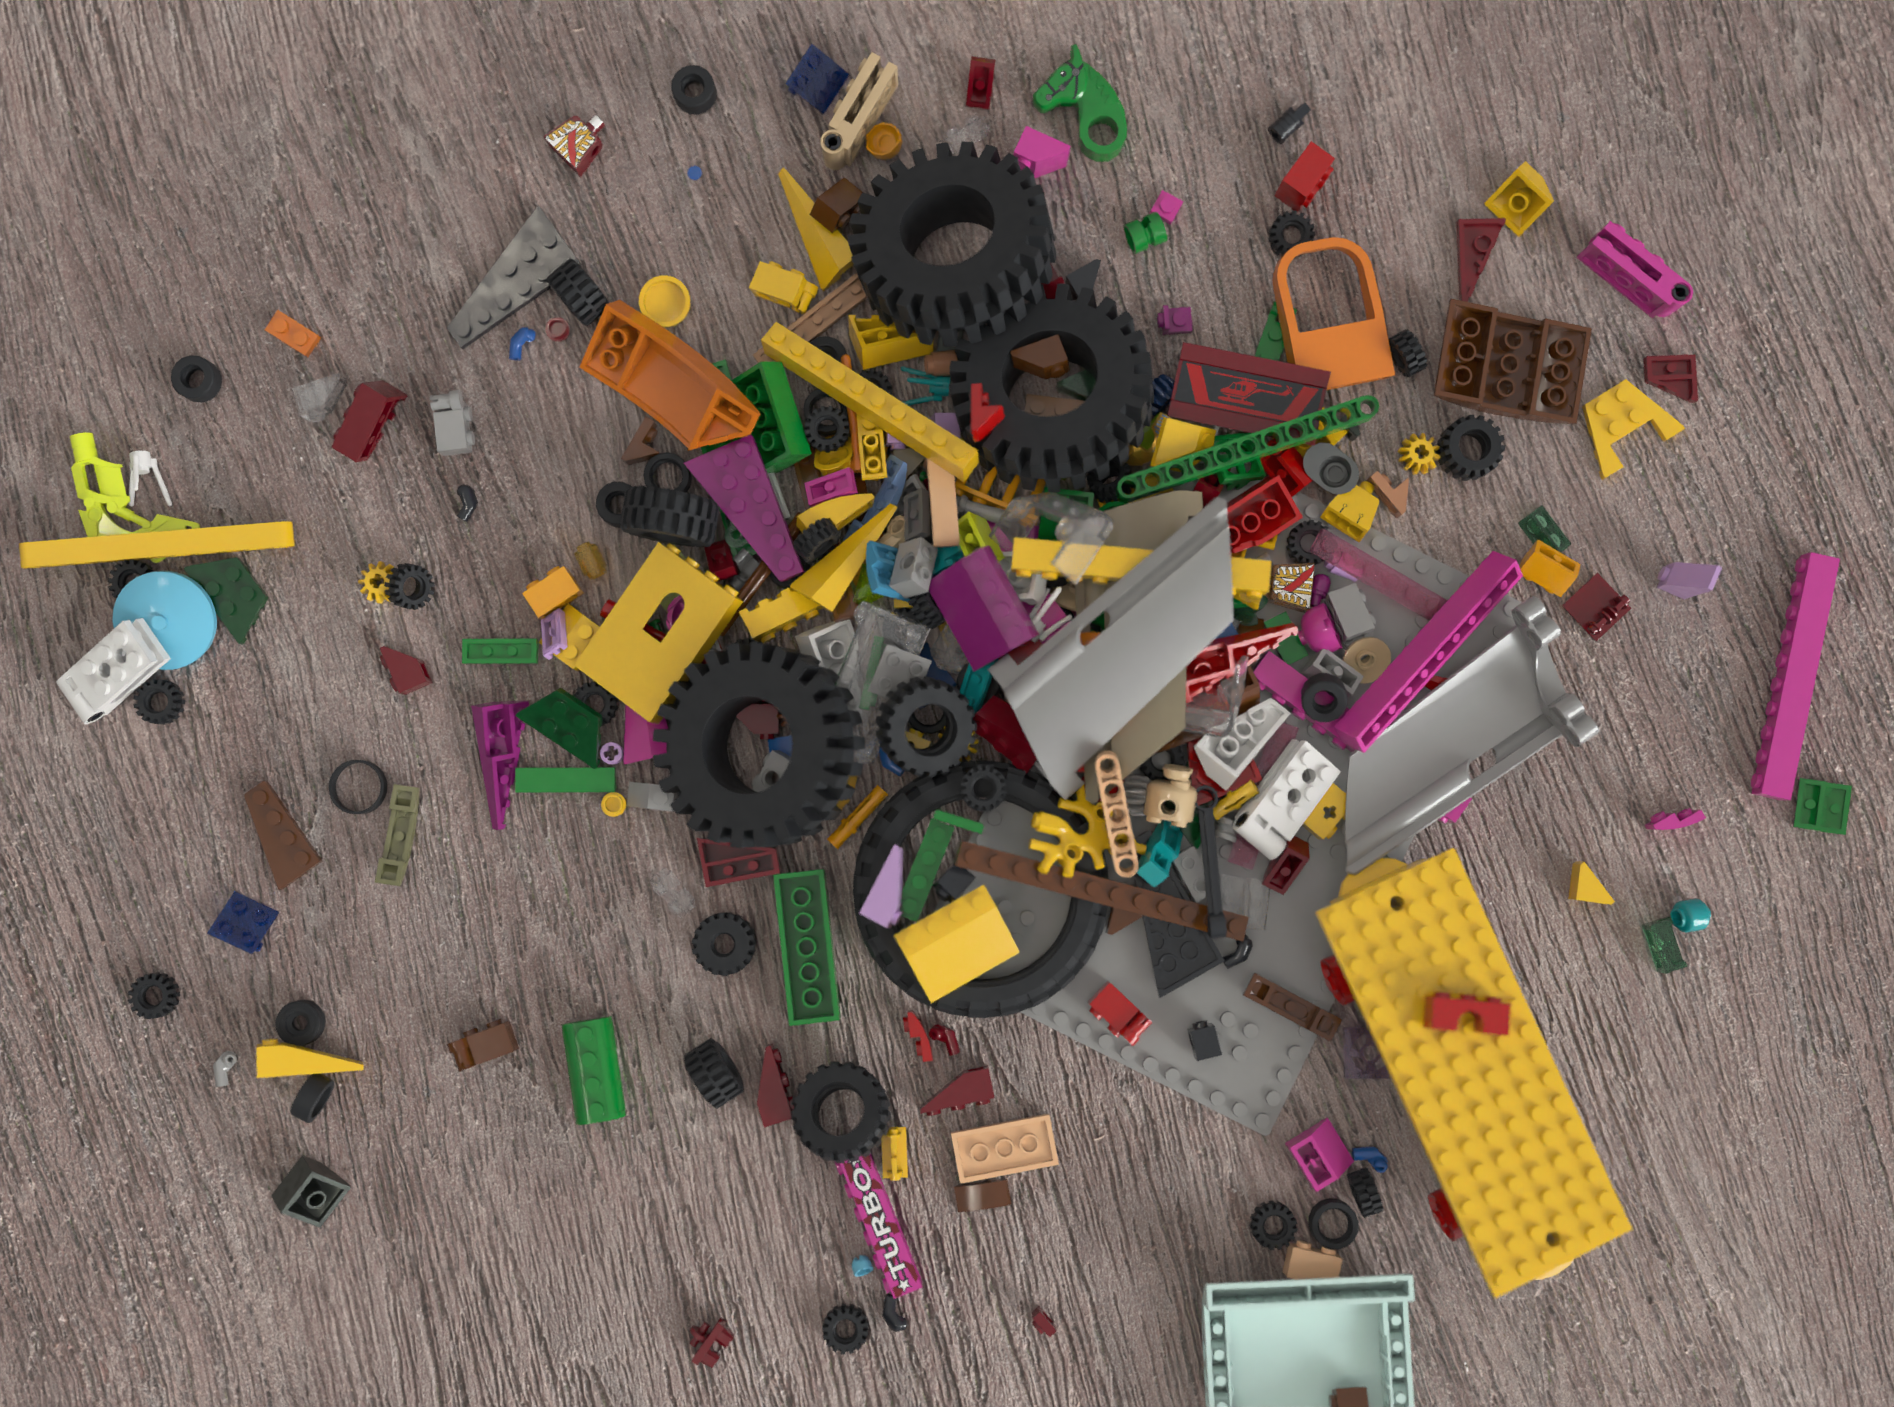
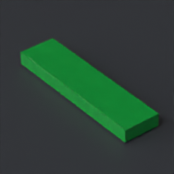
[515,767,616,793]

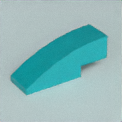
[1137,820,1183,887]

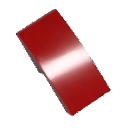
[903,1010,933,1062]

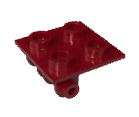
[1562,572,1631,642]

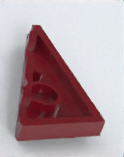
[1456,218,1506,302]

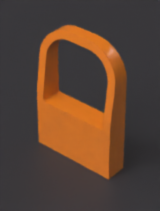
[1273,237,1395,390]

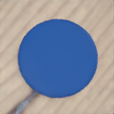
[687,166,702,180]

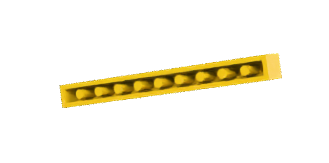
[761,322,979,482]
[1011,537,1271,599]

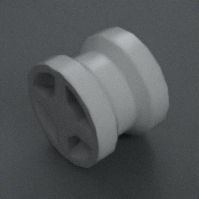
[1215,817,1237,843]

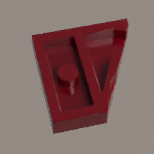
[1643,354,1698,403]

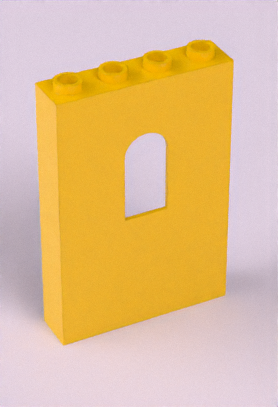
[574,542,743,724]

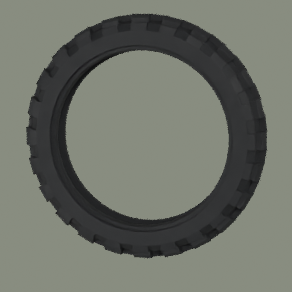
[853,760,1109,1018]

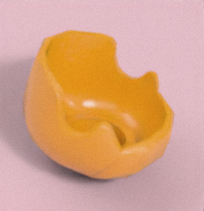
[865,122,902,161]

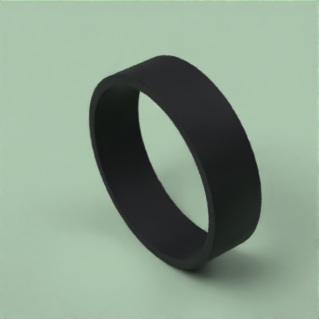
[329,760,387,814]

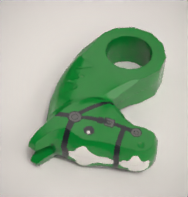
[1032,44,1127,162]

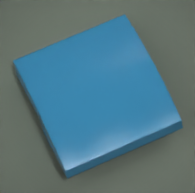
[866,540,910,602]

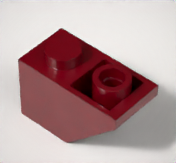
[380,646,433,695]

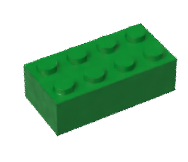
[731,361,812,473]

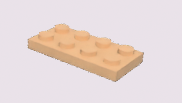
[951,1113,1059,1184]

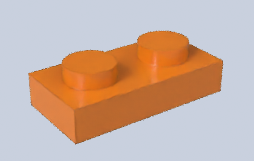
[264,310,321,357]

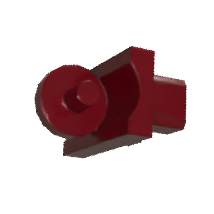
[689,1317,734,1368]

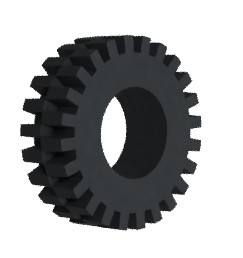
[848,141,1056,346]
[949,284,1154,493]
[653,642,865,848]

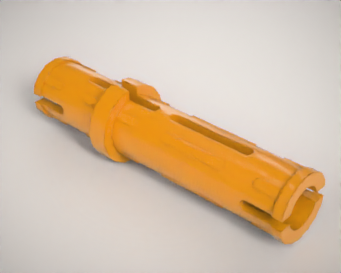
[827,785,888,849]

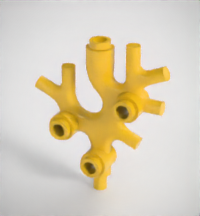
[1028,785,1146,878]

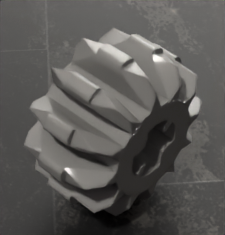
[1124,774,1150,817]

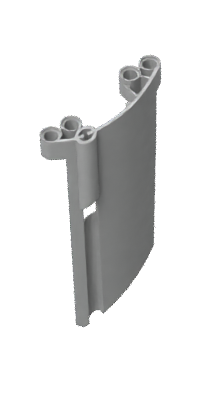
[1345,596,1599,875]

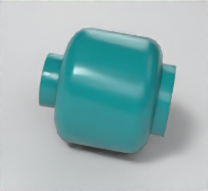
[1670,898,1711,933]

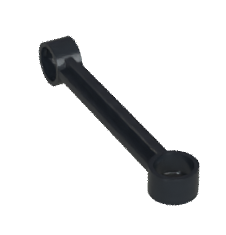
[1195,786,1226,939]

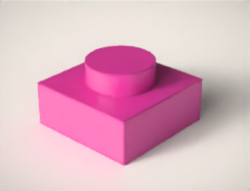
[1150,190,1184,225]

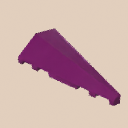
[471,700,529,830]

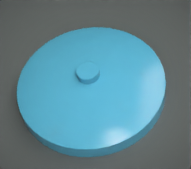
[113,570,217,670]

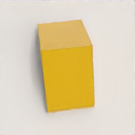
[1568,861,1615,905]

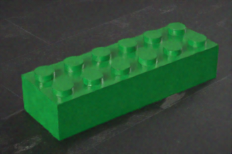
[773,869,841,1026]

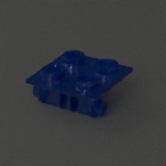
[785,43,850,114]
[207,891,279,955]

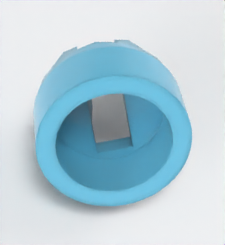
[852,1255,873,1277]

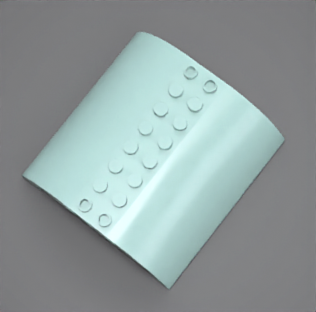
[1202,1273,1415,1407]

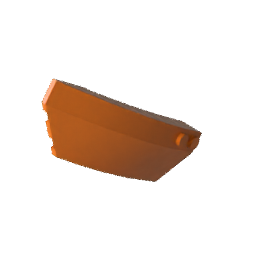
[579,300,761,451]

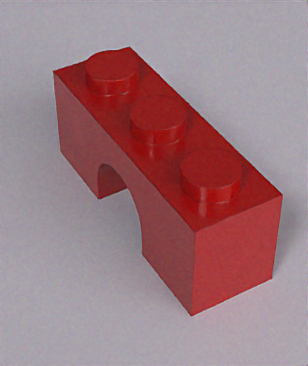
[1423,991,1511,1036]

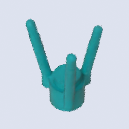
[900,366,950,406]

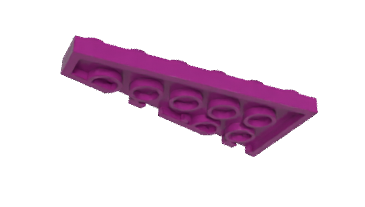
[684,434,805,582]

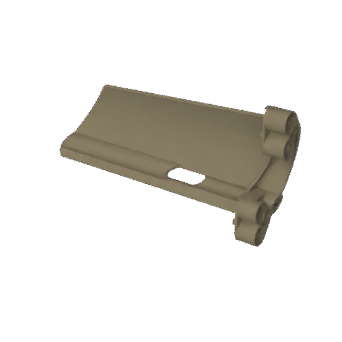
[1056,490,1203,804]

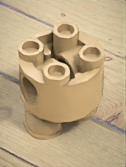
[1143,764,1197,827]

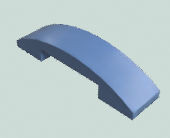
[843,454,907,541]

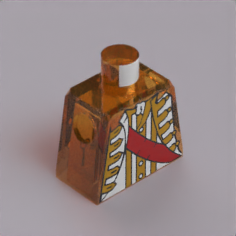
[1267,563,1315,613]

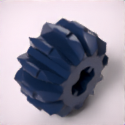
[1151,374,1175,416]

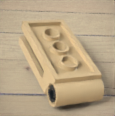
[820,52,898,170]

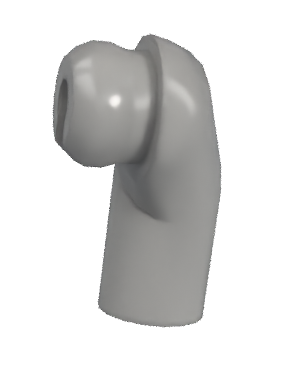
[213,1051,237,1087]

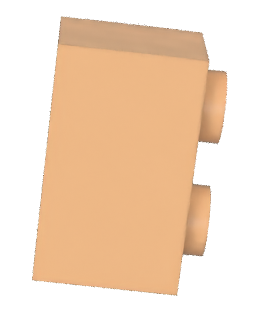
[1283,1240,1343,1279]

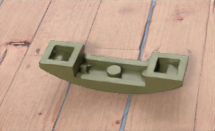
[375,784,419,887]

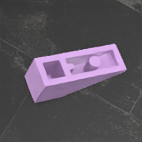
[1657,562,1722,599]
[860,845,903,928]

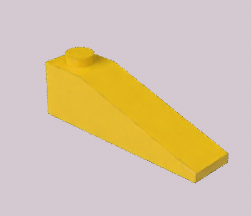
[256,1038,364,1078]

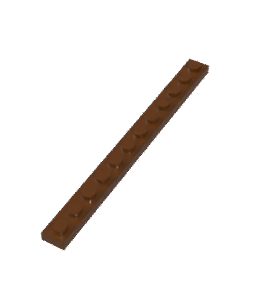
[954,840,1249,941]

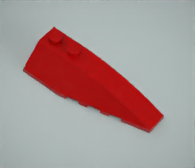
[1227,475,1303,554]

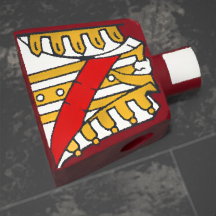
[544,115,605,177]

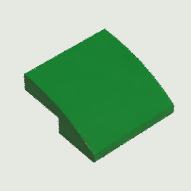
[1793,778,1852,835]

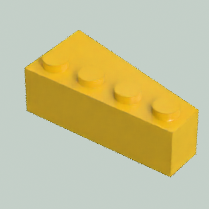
[739,588,823,644]

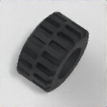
[547,258,609,326]
[1436,415,1505,481]
[684,1038,744,1109]

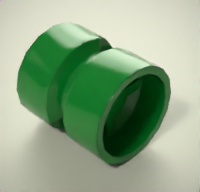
[1123,211,1167,254]

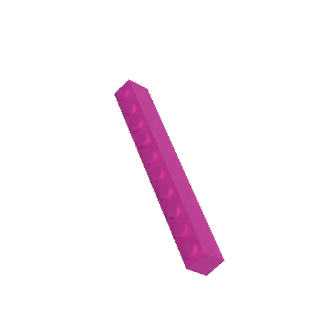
[1334,551,1523,753]
[1751,552,1840,801]
[1253,651,1472,824]

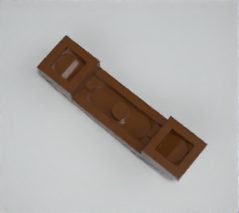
[1243,973,1342,1042]

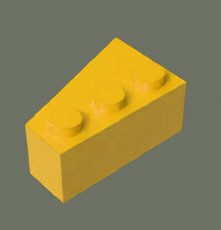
[848,315,933,370]

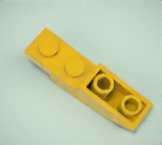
[856,413,887,480]

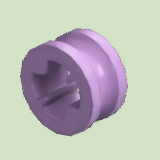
[600,742,624,765]

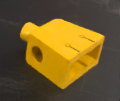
[1320,481,1379,542]

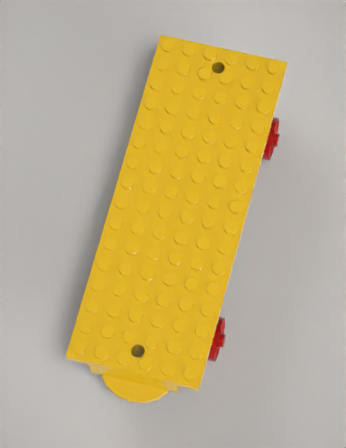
[1315,848,1633,1298]

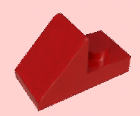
[971,383,1005,442]

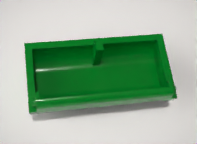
[561,1016,626,1125]

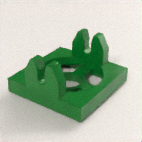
[1212,433,1266,491]

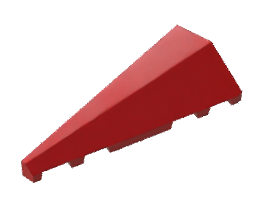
[1186,623,1298,704]

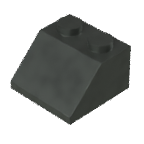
[271,1155,351,1228]

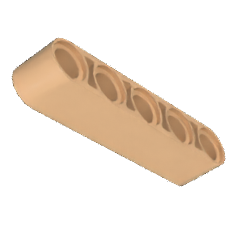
[926,458,959,547]
[1096,750,1138,877]

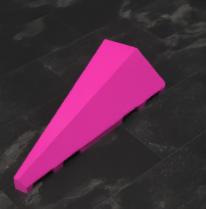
[623,704,668,765]

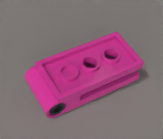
[1576,221,1693,318]

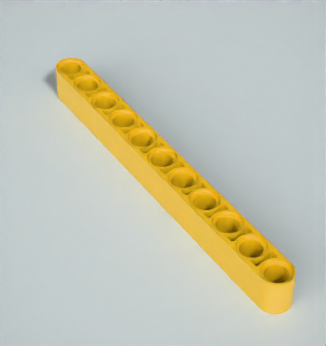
[18,521,295,568]

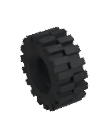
[692,912,757,976]

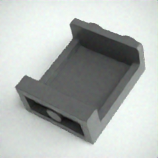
[904,488,962,548]

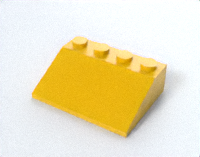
[894,885,1019,1003]

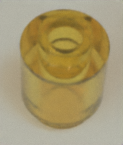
[574,542,607,580]

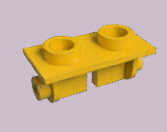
[881,1127,908,1181]

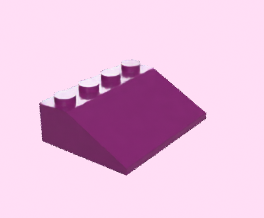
[929,546,1039,672]

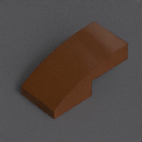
[954,1179,1011,1212]

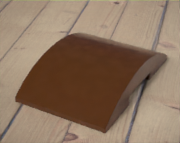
[1433,299,1592,425]

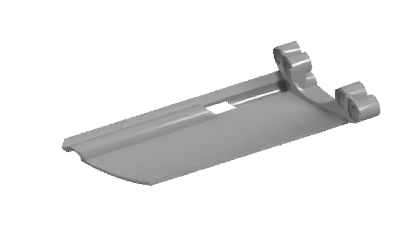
[988,498,1233,800]

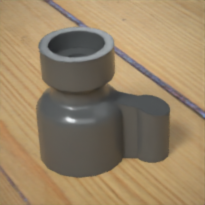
[728,548,759,592]

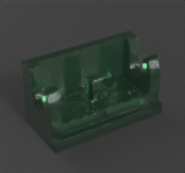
[1642,917,1687,974]

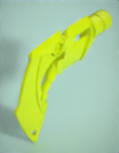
[69,432,200,563]

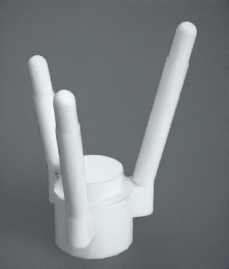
[129,451,172,507]
[1029,587,1072,643]

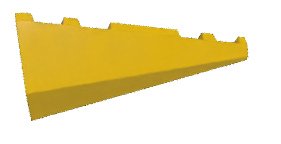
[778,167,853,292]
[790,503,898,612]

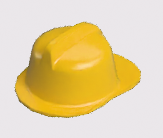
[814,435,853,476]

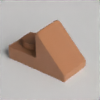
[1366,471,1409,519]

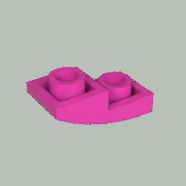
[1645,808,1706,830]

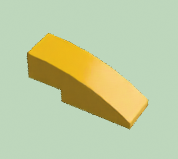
[796,493,875,533]

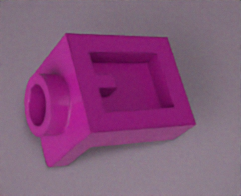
[1157,305,1193,335]

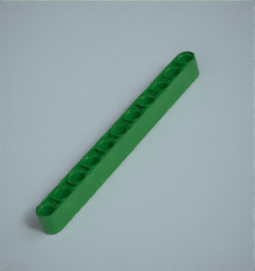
[1116,395,1379,502]

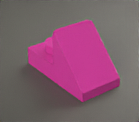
[805,467,858,507]

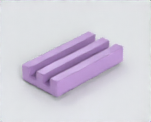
[541,608,567,660]

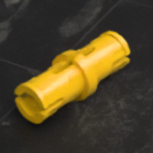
[1209,780,1260,820]

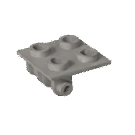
[868,644,932,698]

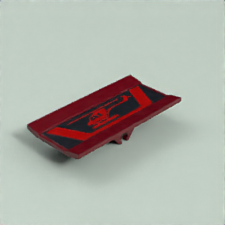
[1167,342,1331,446]

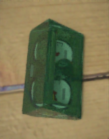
[1518,505,1571,552]

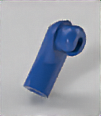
[509,327,536,361]
[878,747,905,777]

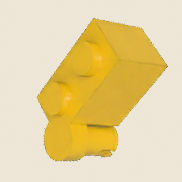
[749,261,819,315]

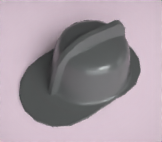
[1303,443,1359,494]

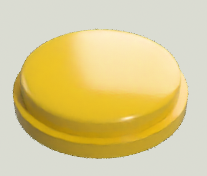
[639,275,691,328]

